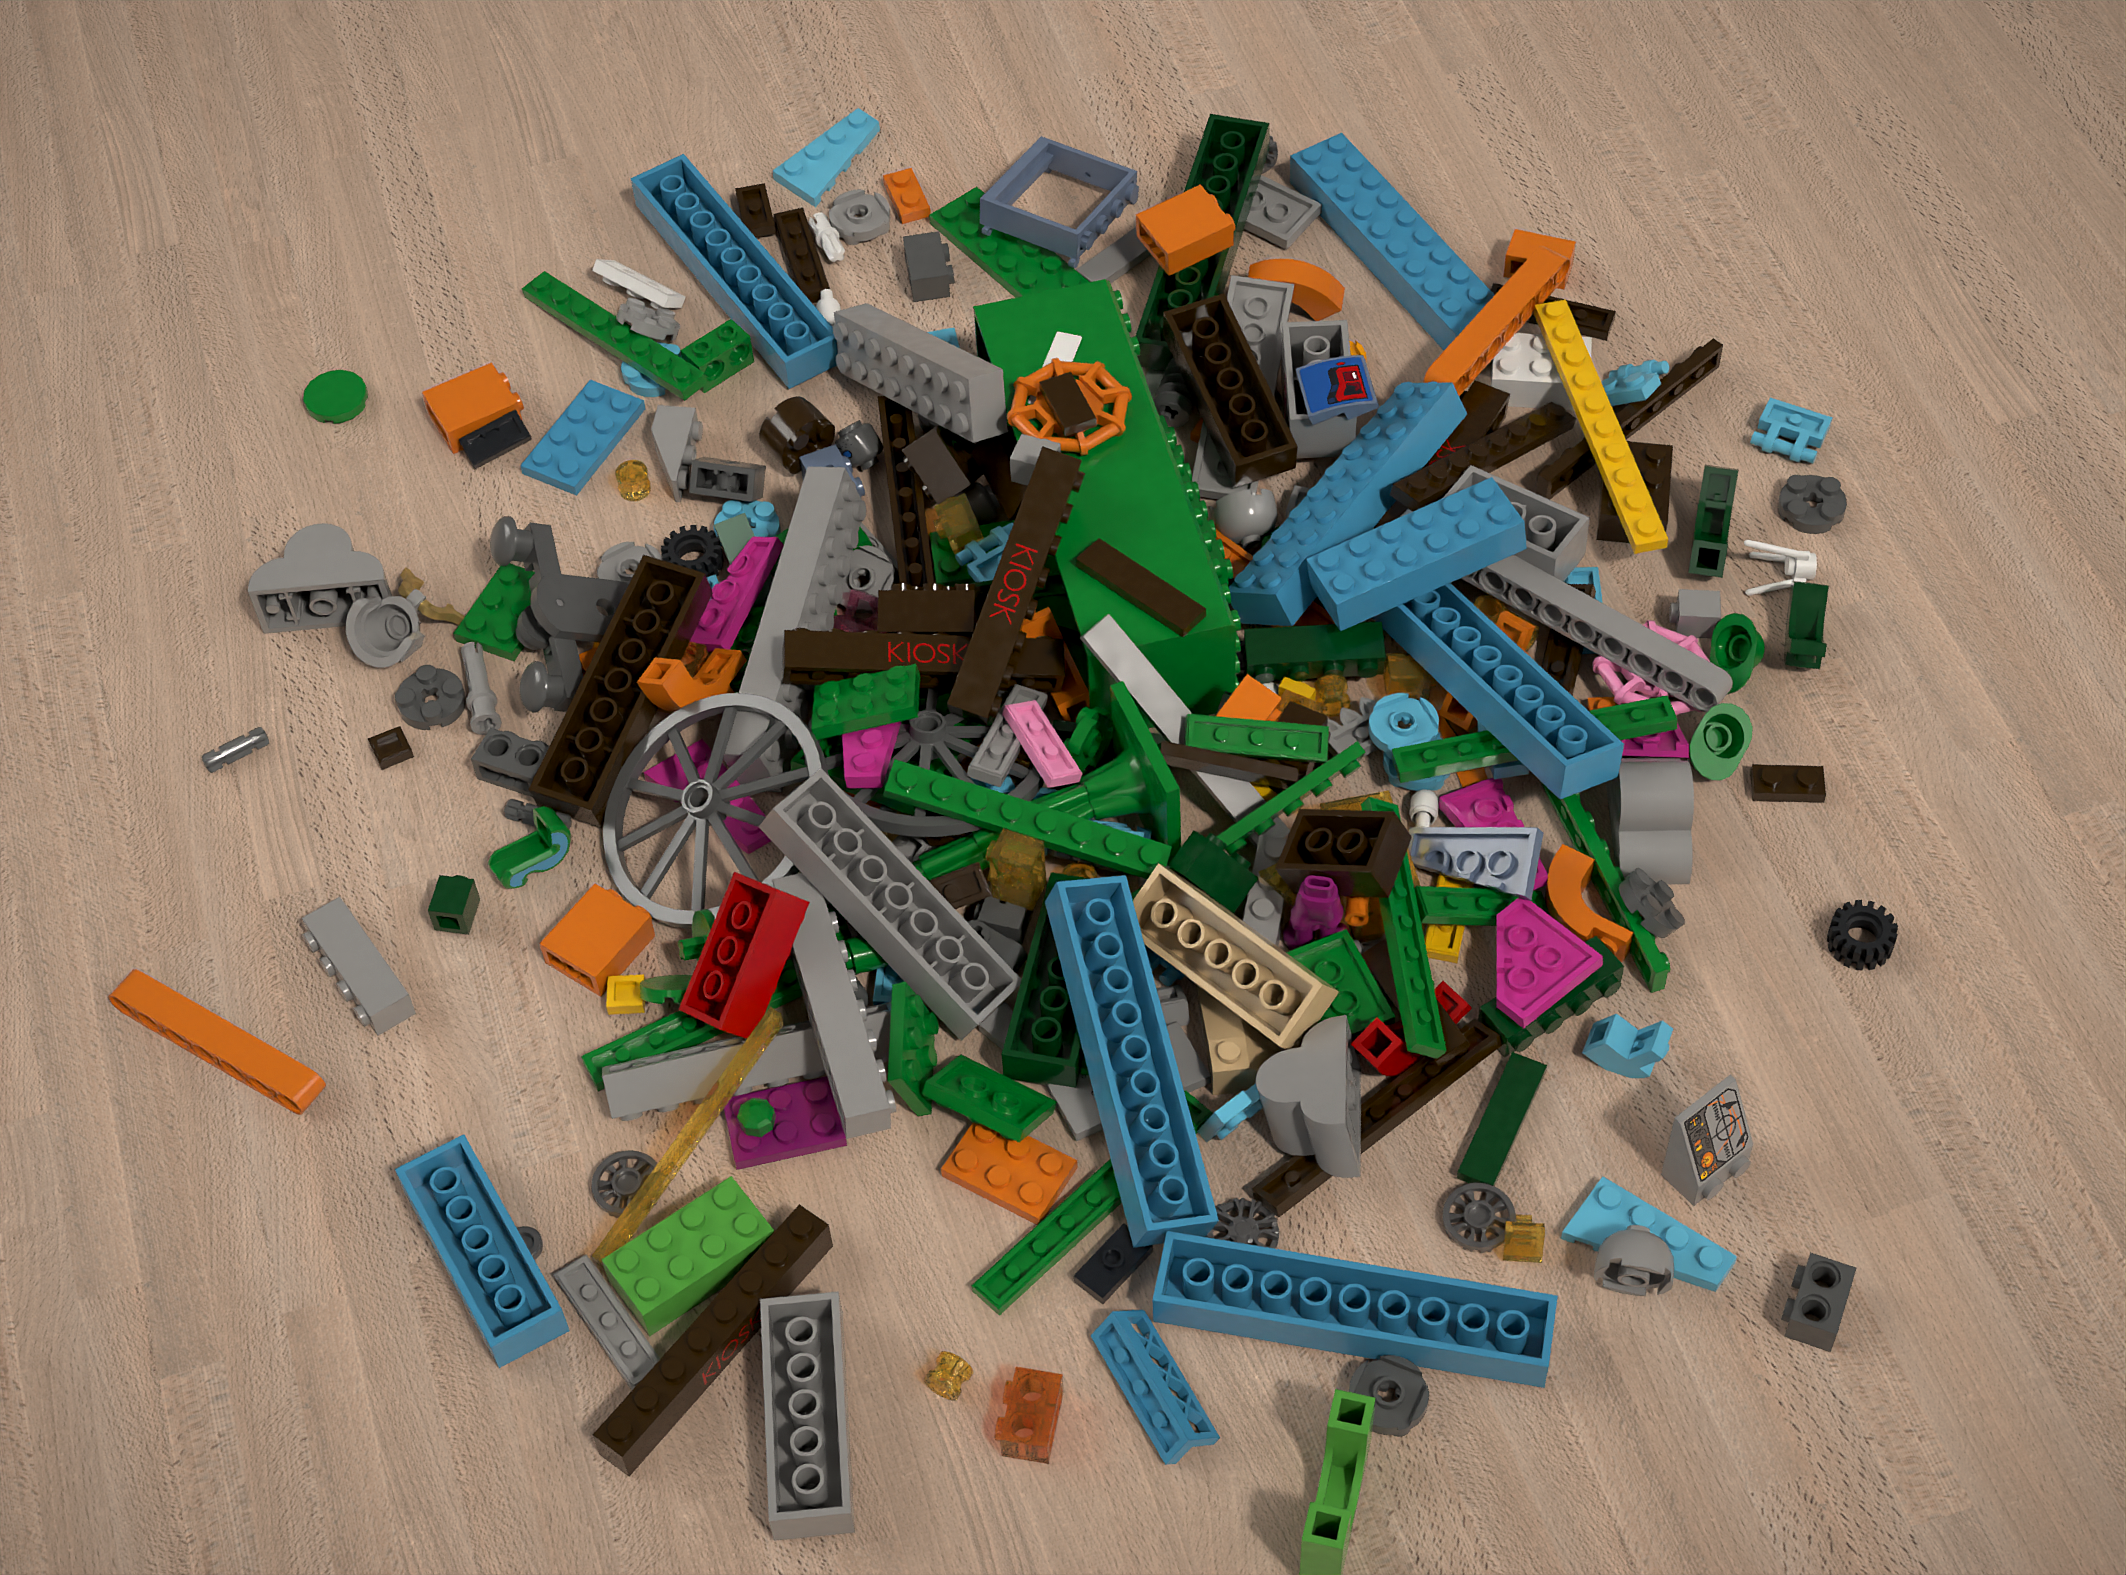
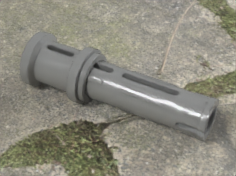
[461,642,502,735]

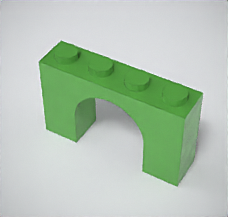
[1299,1389,1376,1575]

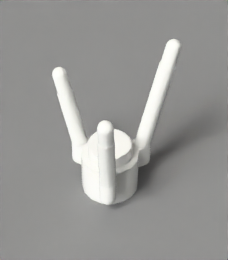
[1744,540,1817,596]

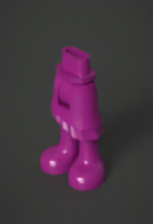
[1283,875,1351,951]

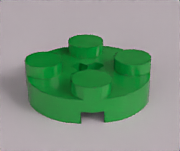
[1064,706,1113,776]

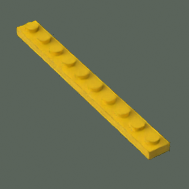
[1534,299,1669,554]

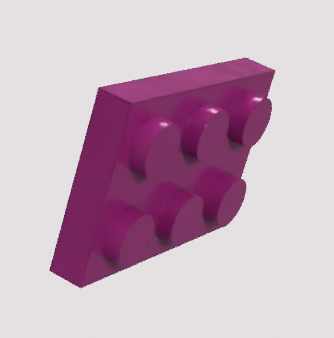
[722,1076,847,1170]

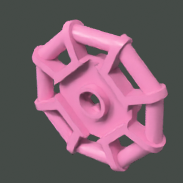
[1592,620,1710,715]

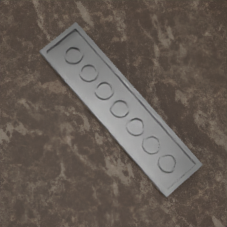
[1192,275,1294,499]

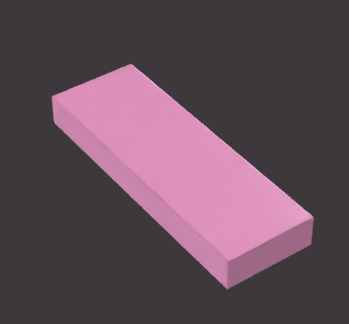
[1002,700,1082,788]

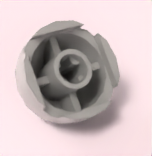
[1209,489,1278,549]
[1594,1225,1674,1296]

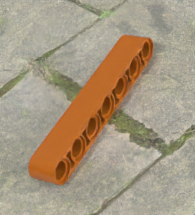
[1423,246,1571,396]
[108,969,326,1115]

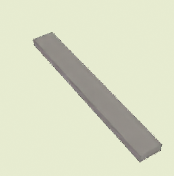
[1080,614,1290,849]

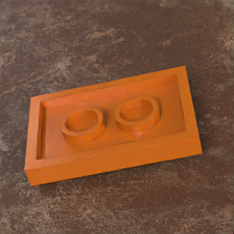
[941,1122,1078,1225]

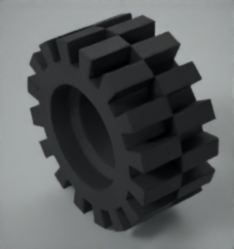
[661,525,724,577]
[1827,900,1898,971]

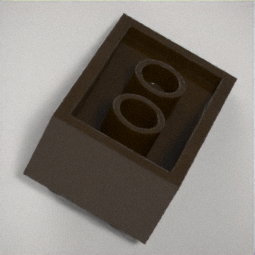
[902,425,983,505]

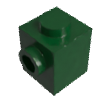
[428,875,480,935]

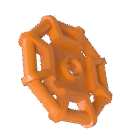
[1006,358,1132,456]

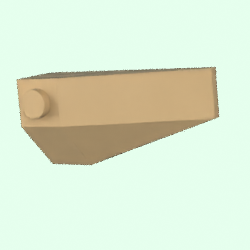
[1195,983,1281,1095]

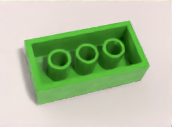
[602,1176,774,1337]

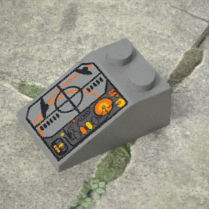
[1661,1075,1753,1206]

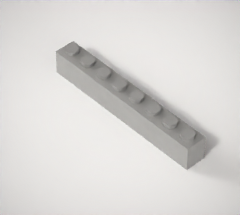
[773,873,896,1139]
[602,1002,891,1121]

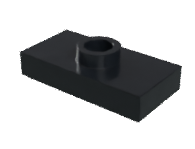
[458,410,532,469]
[1073,1223,1153,1304]

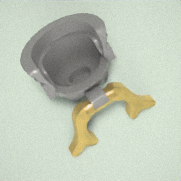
[346,567,465,668]

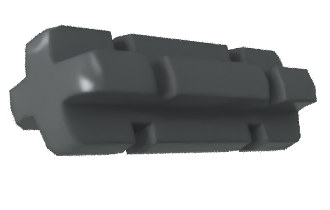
[202,727,269,773]
[504,799,572,829]

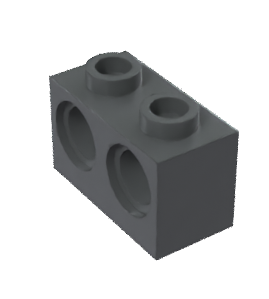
[471,727,549,797]
[1781,1252,1857,1352]

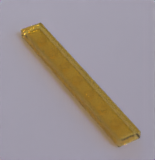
[592,1007,783,1269]

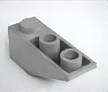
[651,405,703,502]

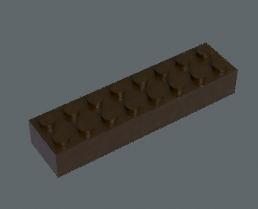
[528,554,713,828]

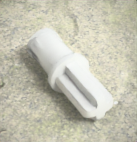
[809,213,845,262]

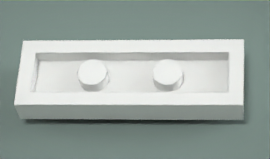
[592,259,685,309]

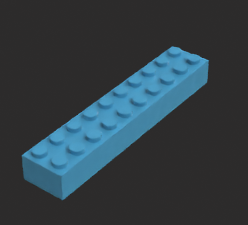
[1290,133,1494,350]
[631,154,838,389]
[1229,381,1467,626]
[1372,583,1624,799]
[1045,875,1219,1248]
[1152,1231,1558,1388]

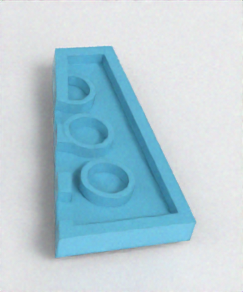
[772,108,880,208]
[1561,1176,1737,1292]

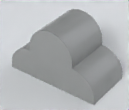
[248,523,392,634]
[1606,757,1694,885]
[1256,1015,1361,1178]

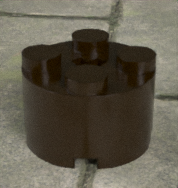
[759,396,835,475]

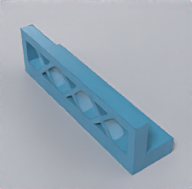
[1091,1310,1220,1465]

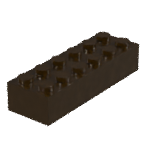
[1163,293,1298,488]

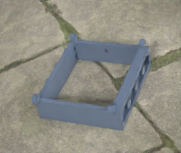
[980,136,1139,269]

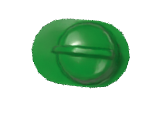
[1709,613,1765,695]
[1689,703,1753,781]

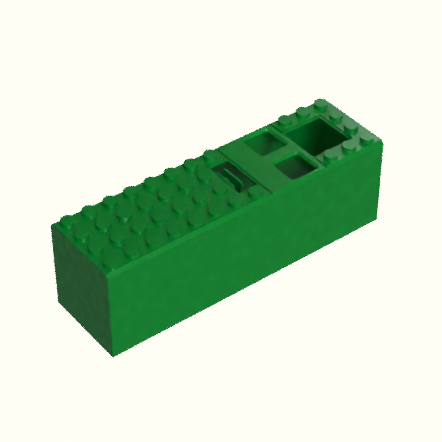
[973,279,1241,729]

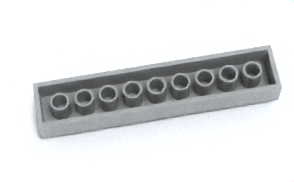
[723,467,866,792]

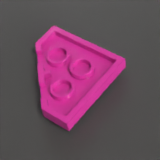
[1497,898,1603,1029]

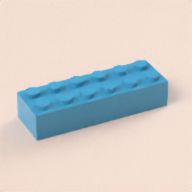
[1306,477,1527,631]
[395,1134,570,1368]

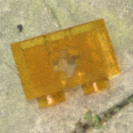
[986,828,1047,910]

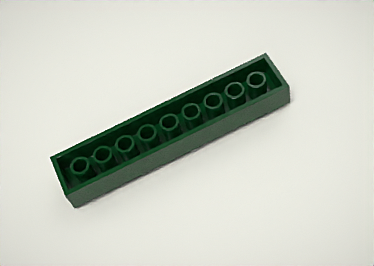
[1136,114,1270,371]

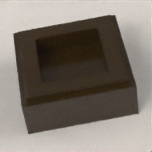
[368,726,414,770]

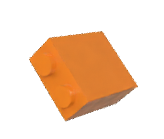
[1136,184,1236,276]
[422,362,524,454]
[539,884,655,997]

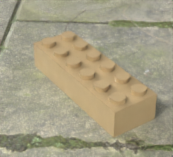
[1133,863,1339,1049]

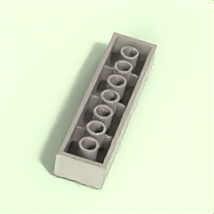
[833,303,1008,443]
[759,768,1022,1041]

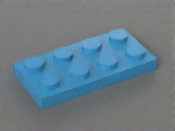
[520,380,646,496]

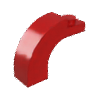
[1351,981,1472,1076]

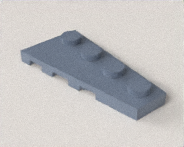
[1407,827,1544,901]

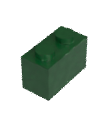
[1168,830,1259,913]

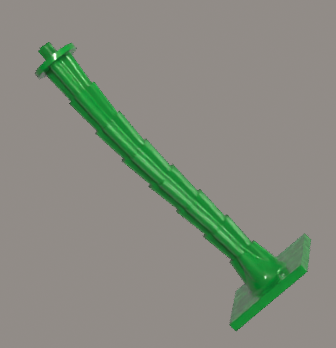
[678,681,1181,961]

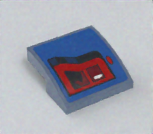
[1296,355,1379,425]

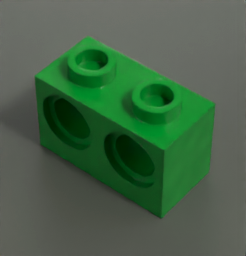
[680,319,754,393]

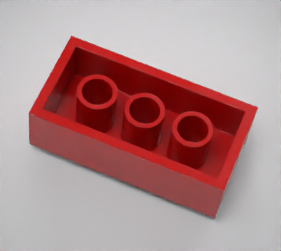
[678,872,810,1041]

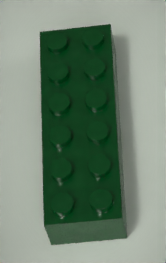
[1001,872,1090,1088]

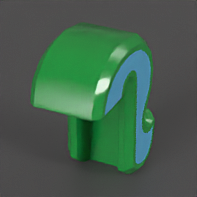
[488,806,572,889]

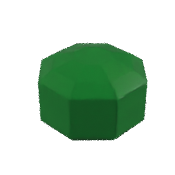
[737,1098,776,1137]

